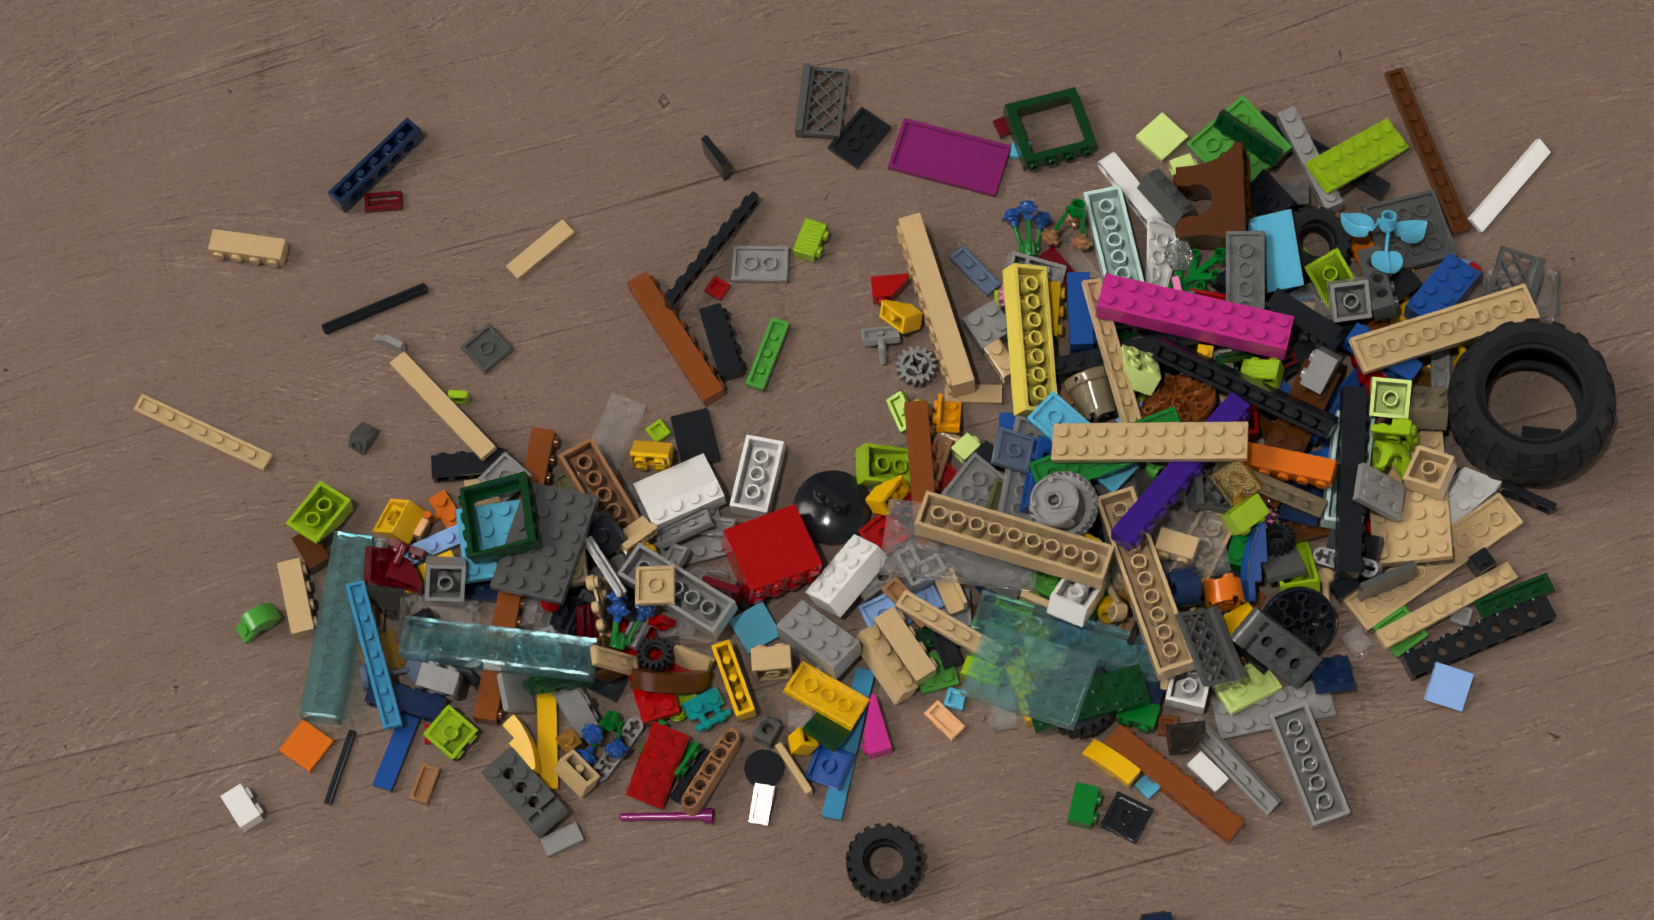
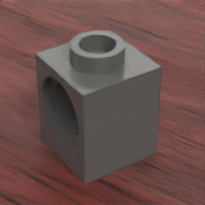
[752,715,782,749]

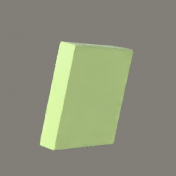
[1135,112,1189,162]

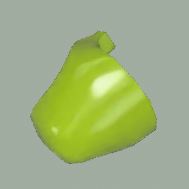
[1371,440,1411,481]

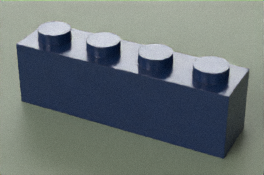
[364,682,448,723]

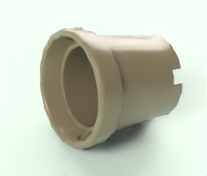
[1063,366,1118,423]

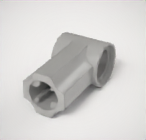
[859,567,892,602]

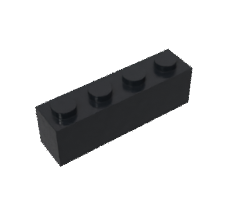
[1265,288,1343,349]
[699,303,745,382]
[431,448,509,483]

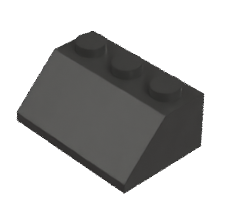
[1137,168,1199,228]

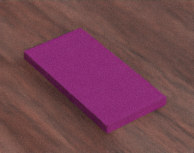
[888,118,1011,197]

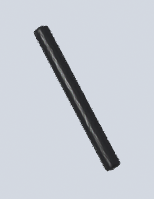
[321,283,428,334]

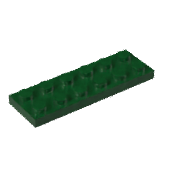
[1025,664,1151,734]

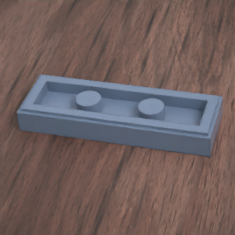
[949,245,1001,298]

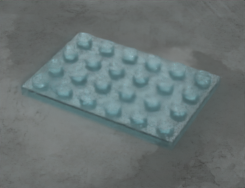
[960,622,1099,731]

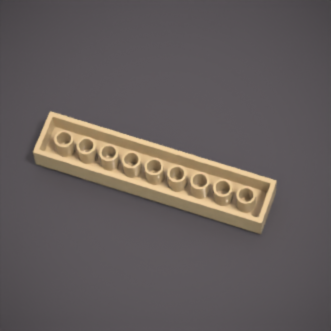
[896,212,975,398]
[1098,486,1196,681]
[914,490,1114,590]

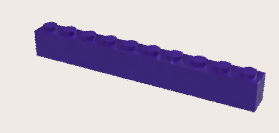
[1111,392,1250,552]

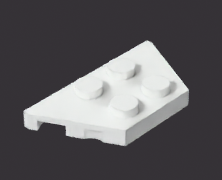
[1448,467,1502,525]

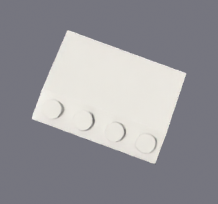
[633,453,726,531]

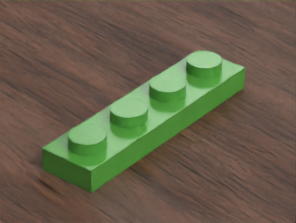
[745,317,790,392]

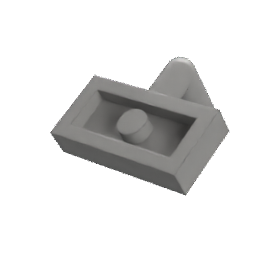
[861,326,900,365]

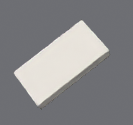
[1187,751,1229,793]

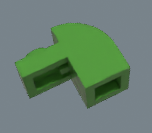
[235,603,282,644]

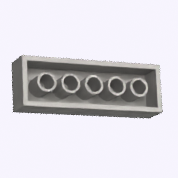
[617,542,738,640]
[1267,701,1351,830]

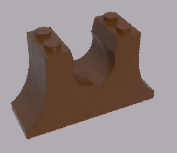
[1173,142,1252,251]

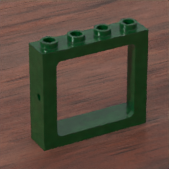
[1003,87,1096,171]
[458,471,541,565]

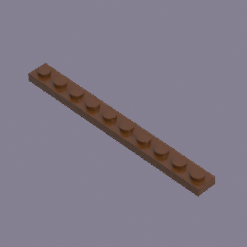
[1384,67,1471,237]

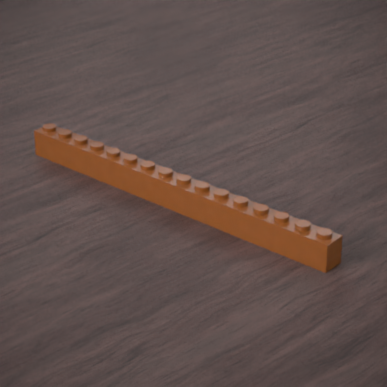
[473,427,559,726]

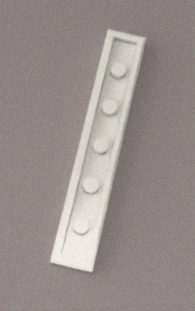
[1468,139,1551,232]

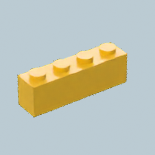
[711,639,756,723]

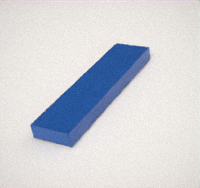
[372,713,420,792]

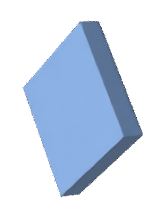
[1424,662,1474,712]

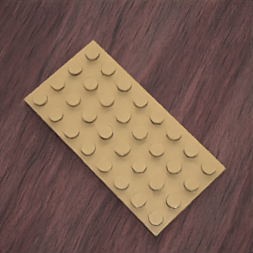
[1370,423,1453,567]

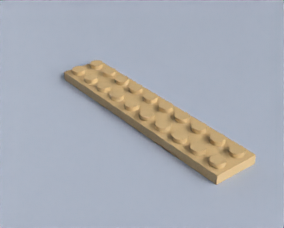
[1349,283,1540,375]
[1051,422,1249,463]
[1343,493,1523,632]

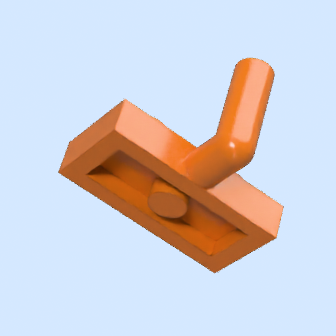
[423,490,457,529]

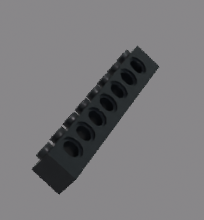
[1401,596,1556,682]

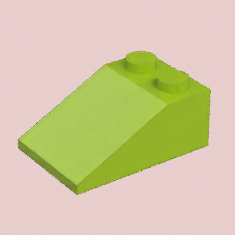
[1304,248,1354,311]
[856,443,911,488]
[285,481,353,544]
[1276,542,1320,592]

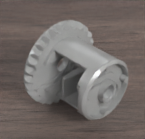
[1029,471,1098,536]

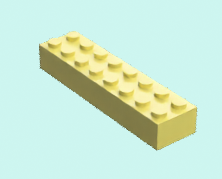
[1002,263,1057,417]

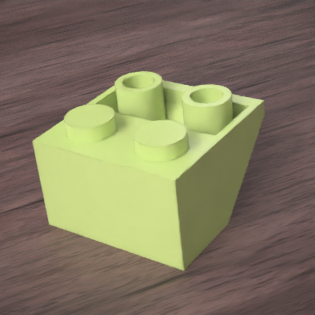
[1121,345,1161,396]

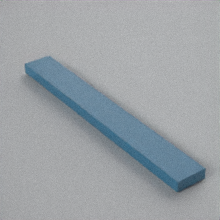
[345,580,403,731]
[822,667,875,821]

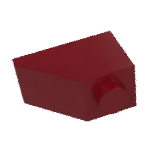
[385,556,423,596]

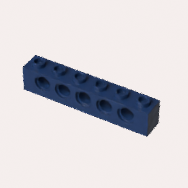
[328,117,423,213]

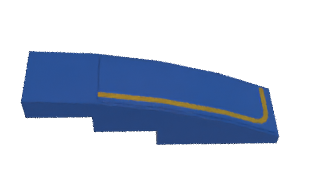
[1240,523,1268,603]

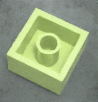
[1368,376,1412,419]

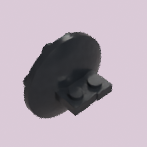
[793,470,870,545]
[1263,586,1336,655]

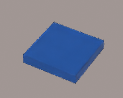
[805,743,855,791]

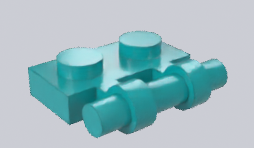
[681,686,732,733]

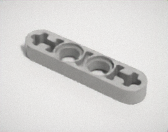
[1313,547,1383,578]
[593,717,644,784]

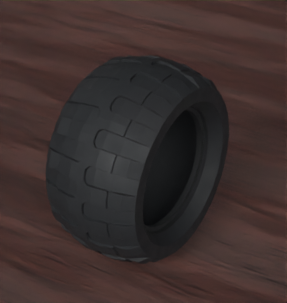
[1447,318,1616,487]

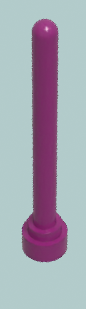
[619,808,714,824]

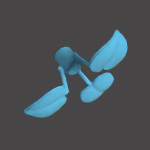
[1340,210,1427,274]

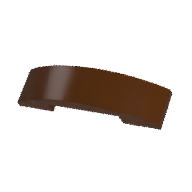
[630,668,710,693]

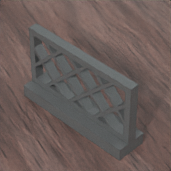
[795,63,848,138]
[1486,246,1547,302]
[1186,462,1234,513]
[1175,605,1246,687]

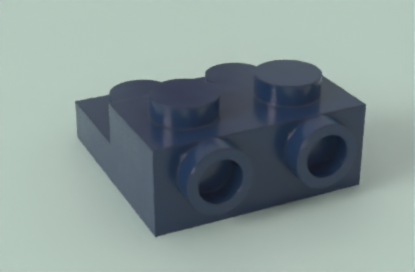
[1310,654,1355,694]

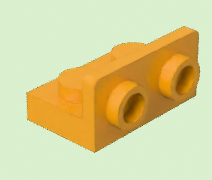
[933,393,962,433]

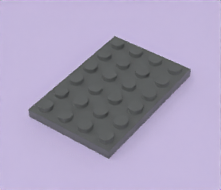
[490,482,600,605]

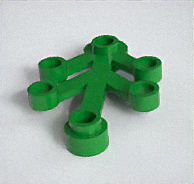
[1168,247,1226,291]

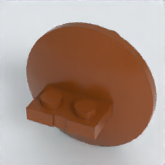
[1141,374,1217,422]

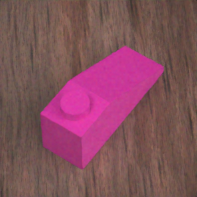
[861,693,892,760]

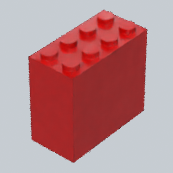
[721,504,822,605]

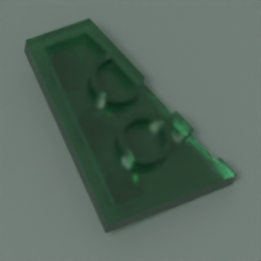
[522,665,592,695]

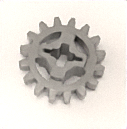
[895,346,937,387]

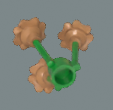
[1040,198,1093,251]

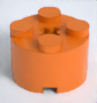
[1202,573,1246,612]

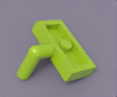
[886,391,930,434]

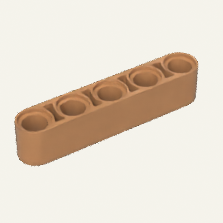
[681,728,741,816]

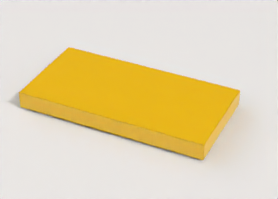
[783,661,870,731]

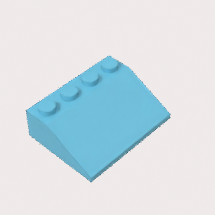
[1248,209,1304,294]

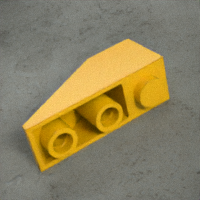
[1048,281,1067,342]

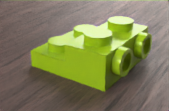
[1371,418,1420,452]
[422,704,478,760]

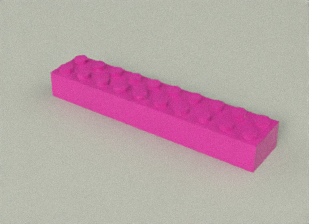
[1095,273,1294,360]

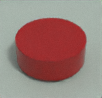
[541,601,560,613]

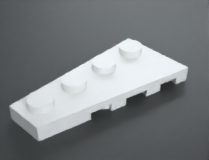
[1146,215,1179,287]

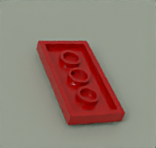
[625,721,690,810]

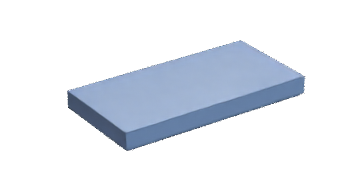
[858,583,945,627]

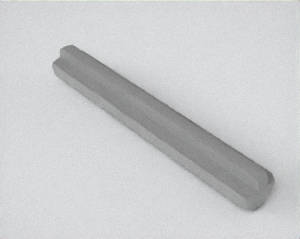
[584,536,627,598]

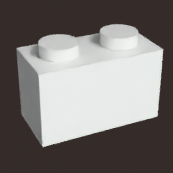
[220,783,264,832]

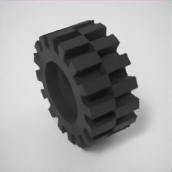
[1266,522,1295,557]
[637,636,673,672]

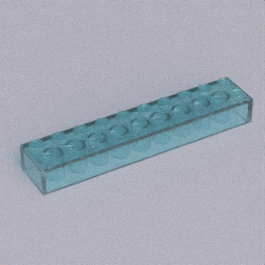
[300,531,375,725]
[971,590,1162,685]
[398,615,600,683]

